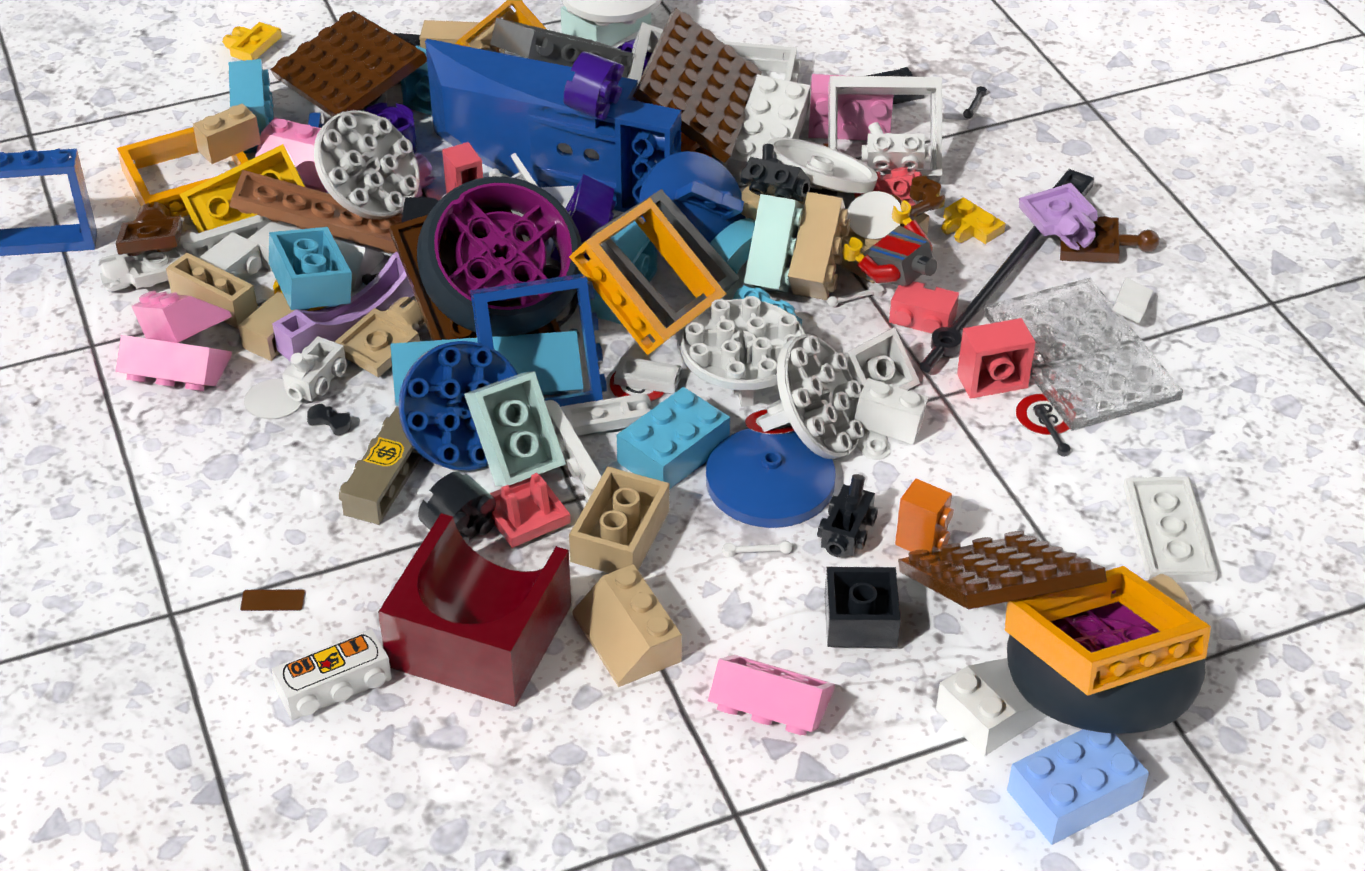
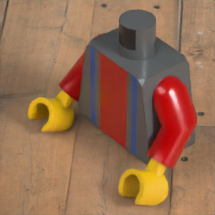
[842,200,937,286]

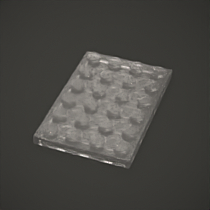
[984,278,1183,431]

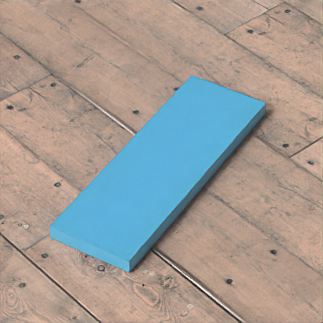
[390,331,583,406]

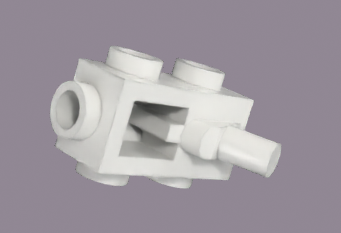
[862,122,930,172]
[282,336,347,402]

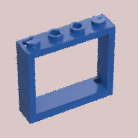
[0,148,97,256]
[470,274,607,407]

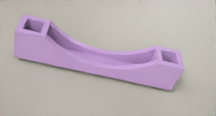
[272,252,414,361]

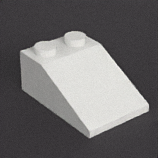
[936,658,1047,757]

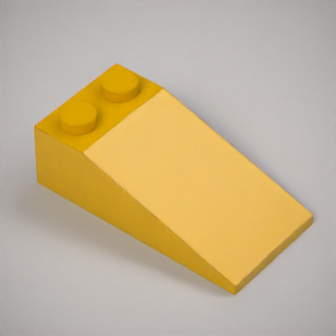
[180,144,306,233]

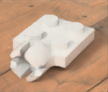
[98,243,185,291]

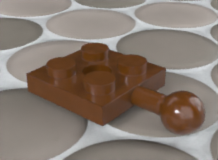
[1060,216,1160,263]

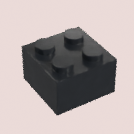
[824,566,901,648]

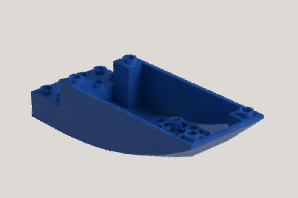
[425,39,681,212]

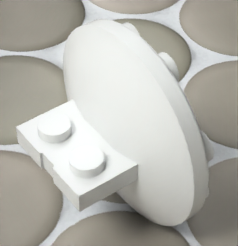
[561,0,662,26]
[314,110,420,220]
[681,296,805,407]
[759,334,864,459]

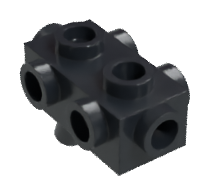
[740,144,811,202]
[817,474,878,557]

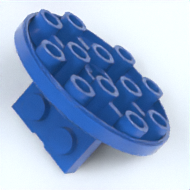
[639,151,746,244]
[399,341,518,470]

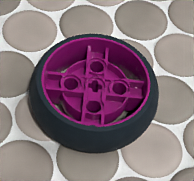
[417,176,582,337]
[1007,590,1206,734]

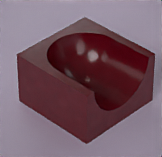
[378,513,572,707]

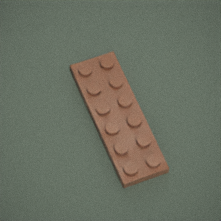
[230,170,402,253]

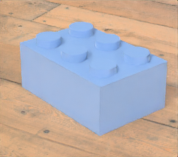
[1007,729,1149,845]

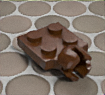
[115,202,183,256]

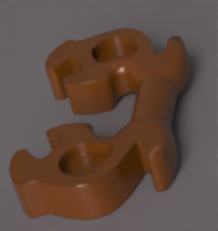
[892,176,945,227]

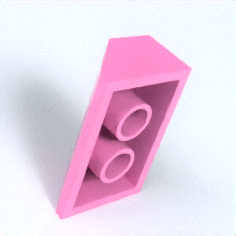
[255,117,328,193]
[132,291,232,343]
[116,335,232,391]
[708,655,835,736]

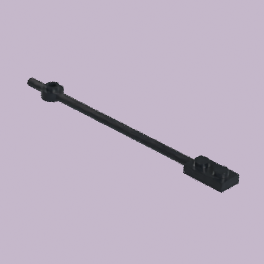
[920,169,1094,373]

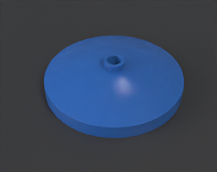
[706,428,836,528]

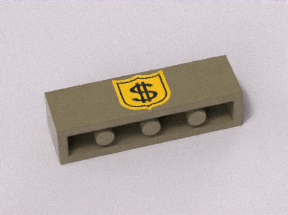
[339,406,422,525]

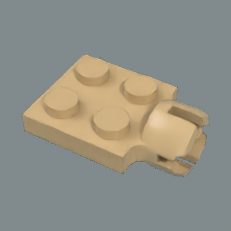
[335,296,425,378]

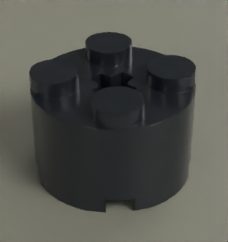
[418,471,496,544]

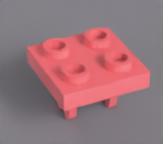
[490,473,571,548]

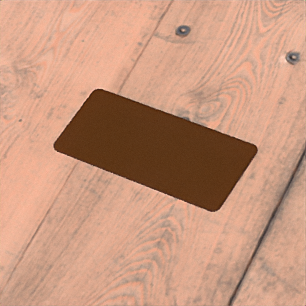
[240,589,305,611]

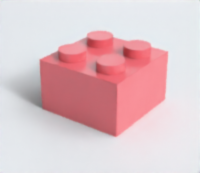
[957,318,1036,399]

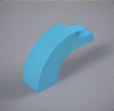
[710,218,755,274]

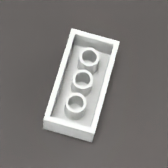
[727,74,810,181]

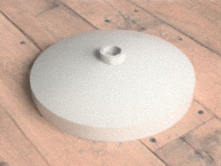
[768,138,878,193]

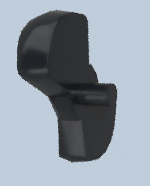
[307,404,352,436]

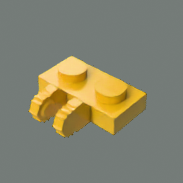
[222,22,282,61]
[941,197,1006,244]

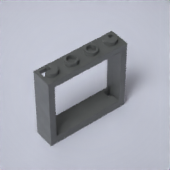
[490,18,633,78]
[589,189,740,328]

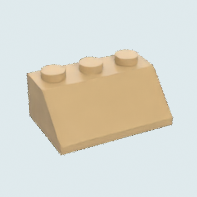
[572,564,682,687]

